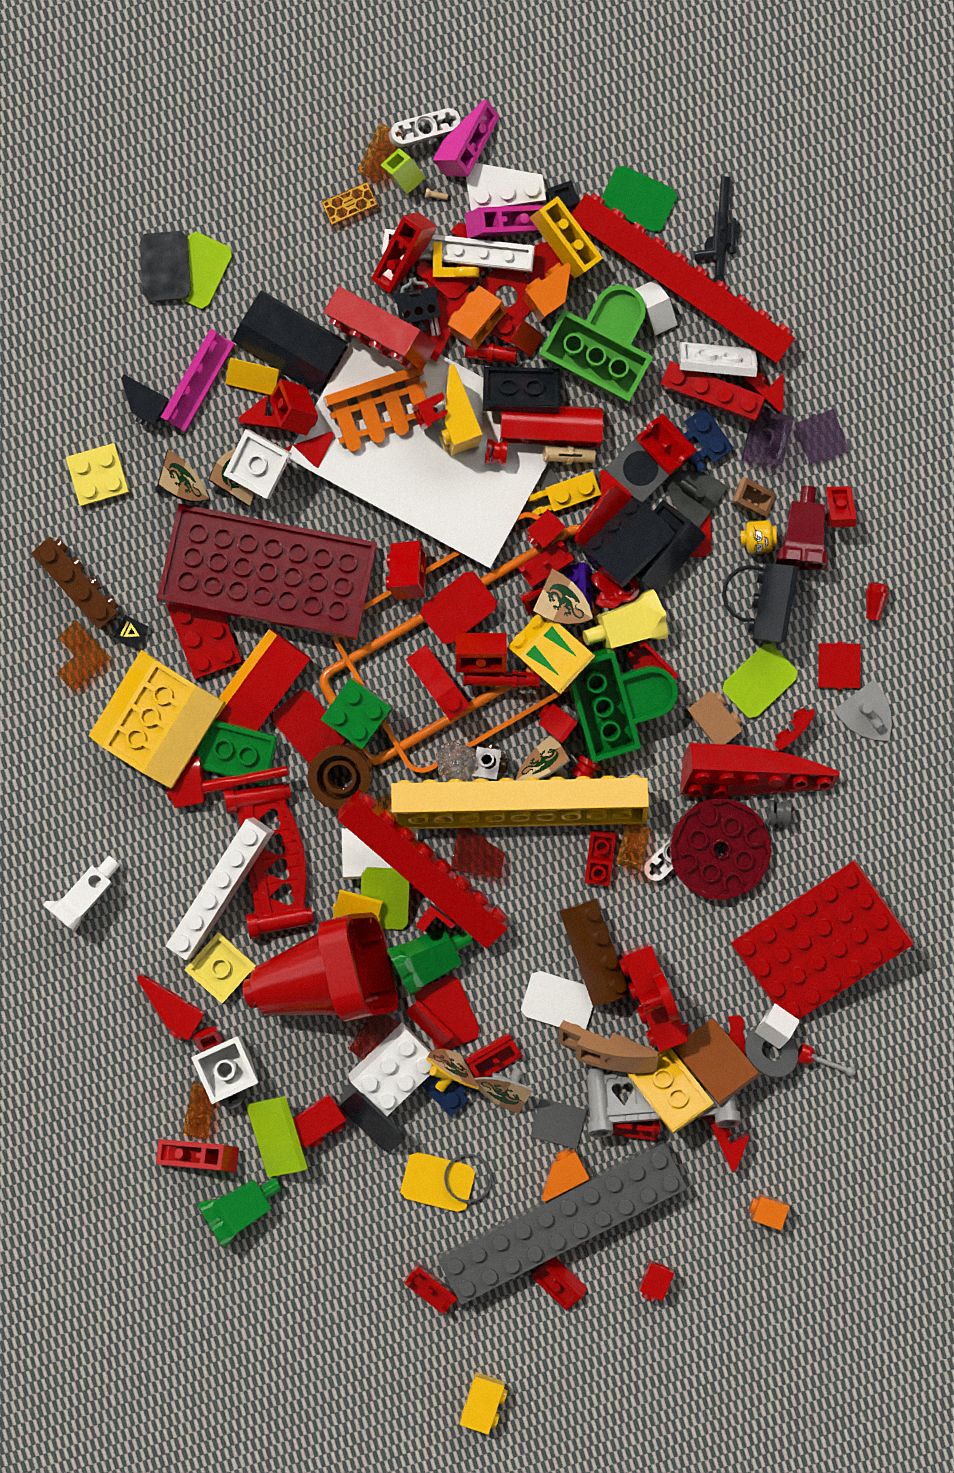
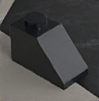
[121,374,170,428]

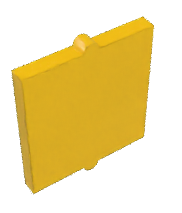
[332,889,383,922]

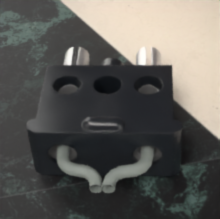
[393,277,441,336]

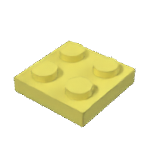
[66,443,129,506]
[185,932,256,1003]

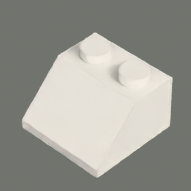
[191,1035,259,1104]

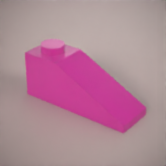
[433,100,500,176]
[464,205,545,239]

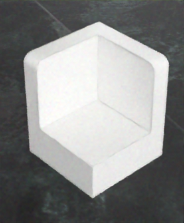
[755,1004,799,1049]

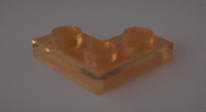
[56,620,112,692]

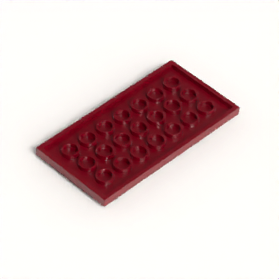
[157,503,377,641]

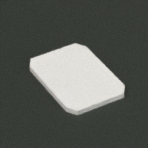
[521,971,593,1030]

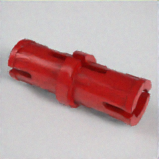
[465,343,517,364]

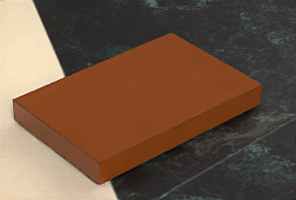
[673,1018,760,1106]

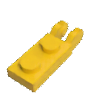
[528,471,601,515]

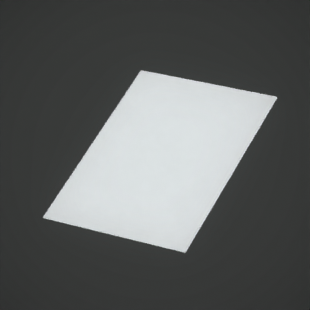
[289,337,555,568]

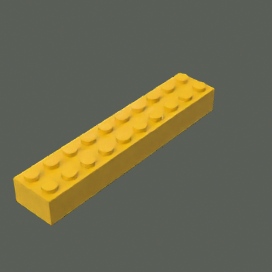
[391,775,649,829]

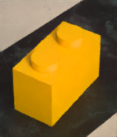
[460,1372,508,1435]

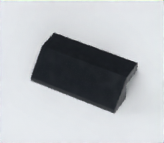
[232,290,348,393]

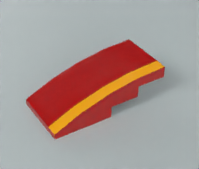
[216,628,311,730]

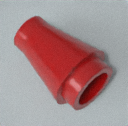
[865,582,890,620]

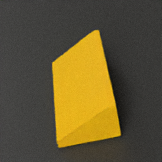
[225,358,280,395]

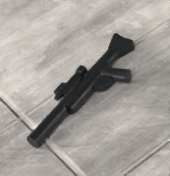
[694,176,740,284]

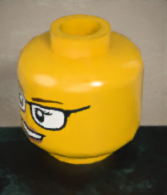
[741,520,777,554]

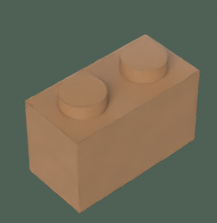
[686,691,743,744]

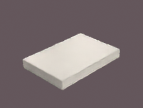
[679,342,757,377]
[342,828,418,880]

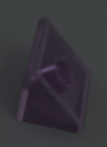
[741,412,794,469]

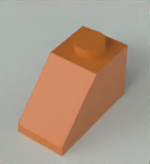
[542,1148,589,1202]

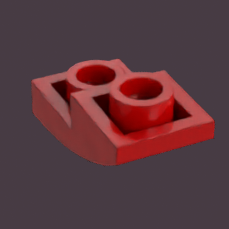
[772,707,815,751]
[584,829,616,886]

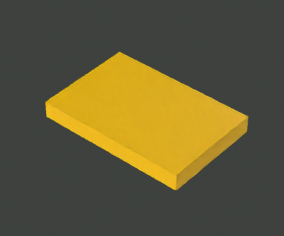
[627,1048,714,1134]

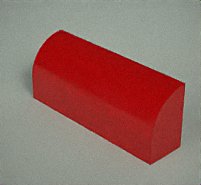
[499,405,603,448]

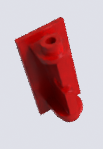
[612,1120,660,1140]

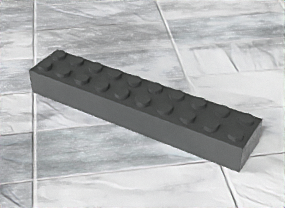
[438,1139,687,1305]

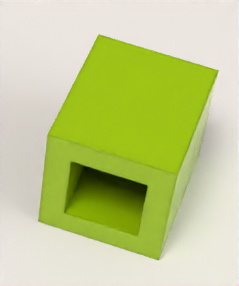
[381,148,426,194]

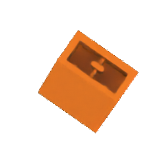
[522,262,571,323]

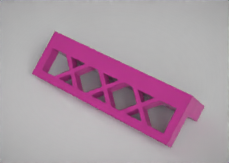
[161,328,235,432]

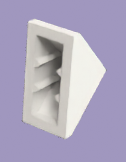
[635,280,677,336]

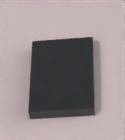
[483,367,560,413]

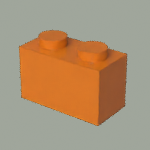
[448,286,507,350]

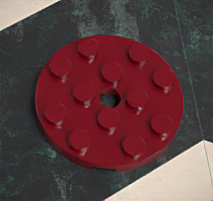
[669,798,771,900]

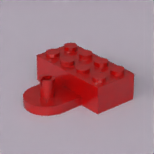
[618,942,688,1052]

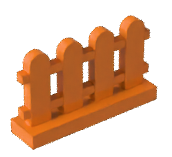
[323,367,435,452]

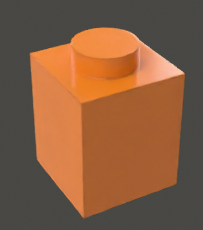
[748,1193,790,1230]

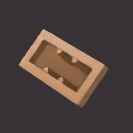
[731,477,776,517]

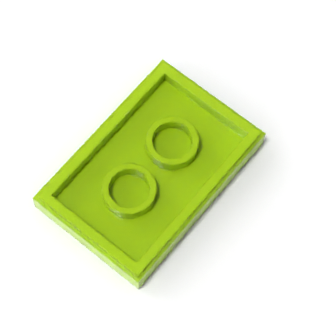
[246,1095,308,1177]

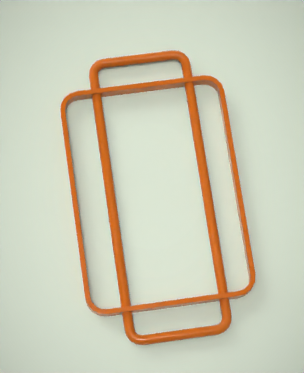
[319,512,628,773]

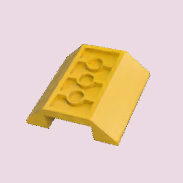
[89,650,225,789]

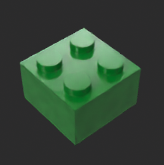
[321,677,394,749]

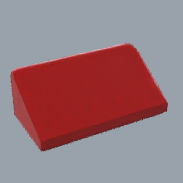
[406,999,454,1047]
[530,1257,587,1311]

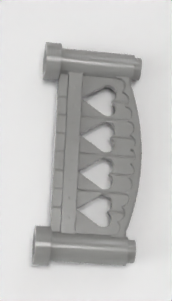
[587,1062,741,1138]

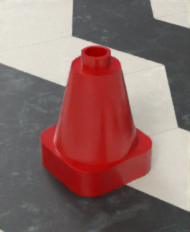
[243,912,398,1022]

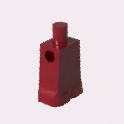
[775,486,828,571]

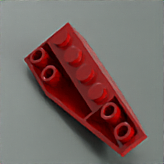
[680,743,840,798]

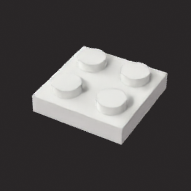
[223,429,292,499]

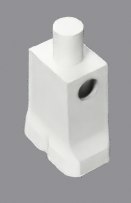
[43,856,120,932]

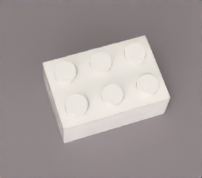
[348,1022,433,1116]

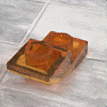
[357,123,402,183]
[182,1081,215,1139]

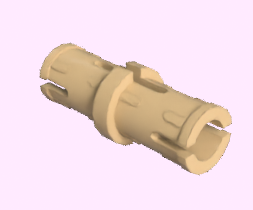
[542,444,596,465]

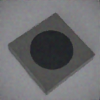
[605,439,674,502]

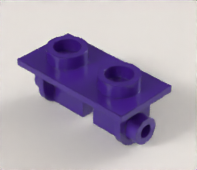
[566,562,593,611]

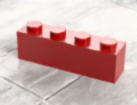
[661,361,766,424]

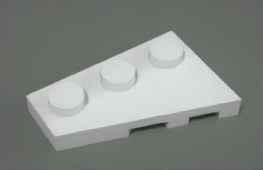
[466,163,546,211]

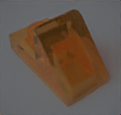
[615,824,651,871]

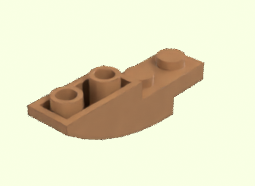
[558,1020,659,1073]

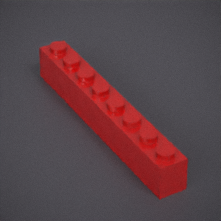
[338,789,508,949]

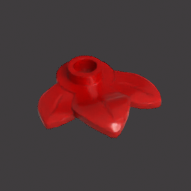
[590,572,640,609]

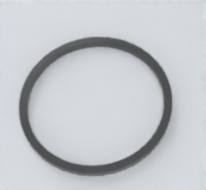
[444,1153,492,1202]

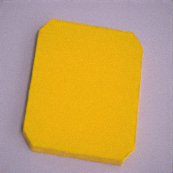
[400,1152,475,1212]

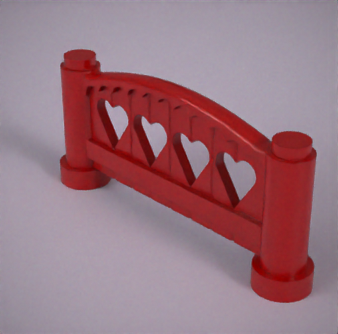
[223,782,314,939]

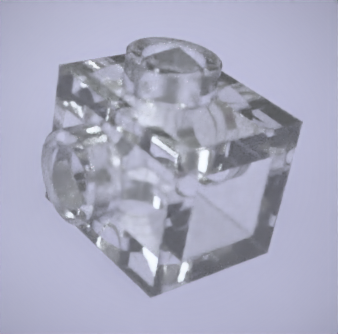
[436,741,478,782]

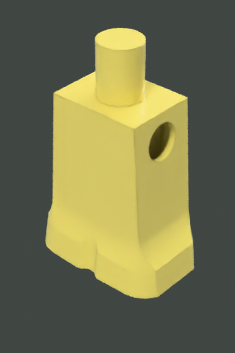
[582,589,668,648]

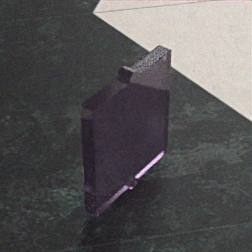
[794,409,849,465]

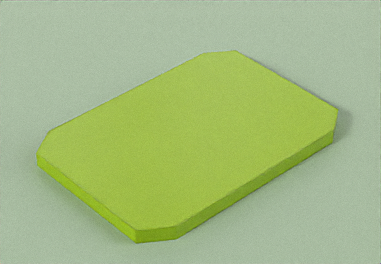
[180,231,232,309]
[722,644,798,718]
[361,867,410,930]

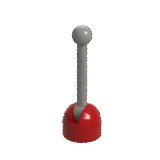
[797,1043,856,1077]

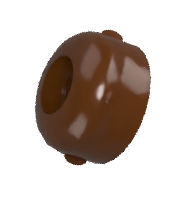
[307,744,374,809]

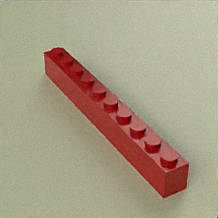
[571,193,795,364]

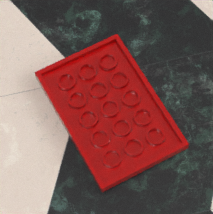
[731,859,914,1020]

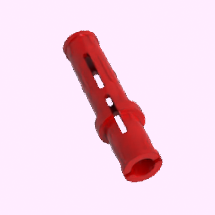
[463,669,540,690]

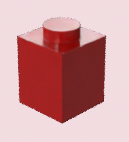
[526,509,566,550]
[638,1259,674,1302]

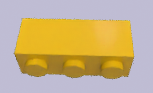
[529,196,603,279]

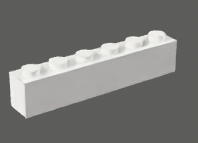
[166,817,274,960]

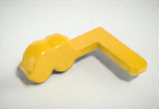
[433,242,479,278]

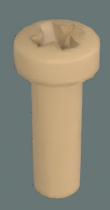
[425,188,448,200]

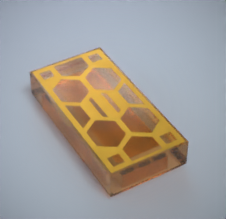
[321,182,378,226]

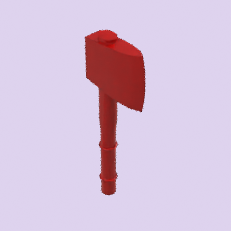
[166,756,290,808]

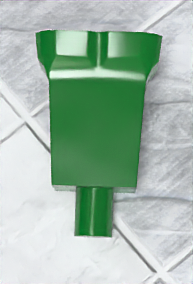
[387,926,473,996]
[196,1178,282,1248]

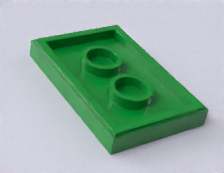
[196,720,279,786]

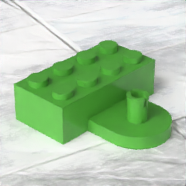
[539,285,653,405]

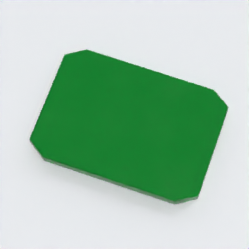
[601,166,677,232]

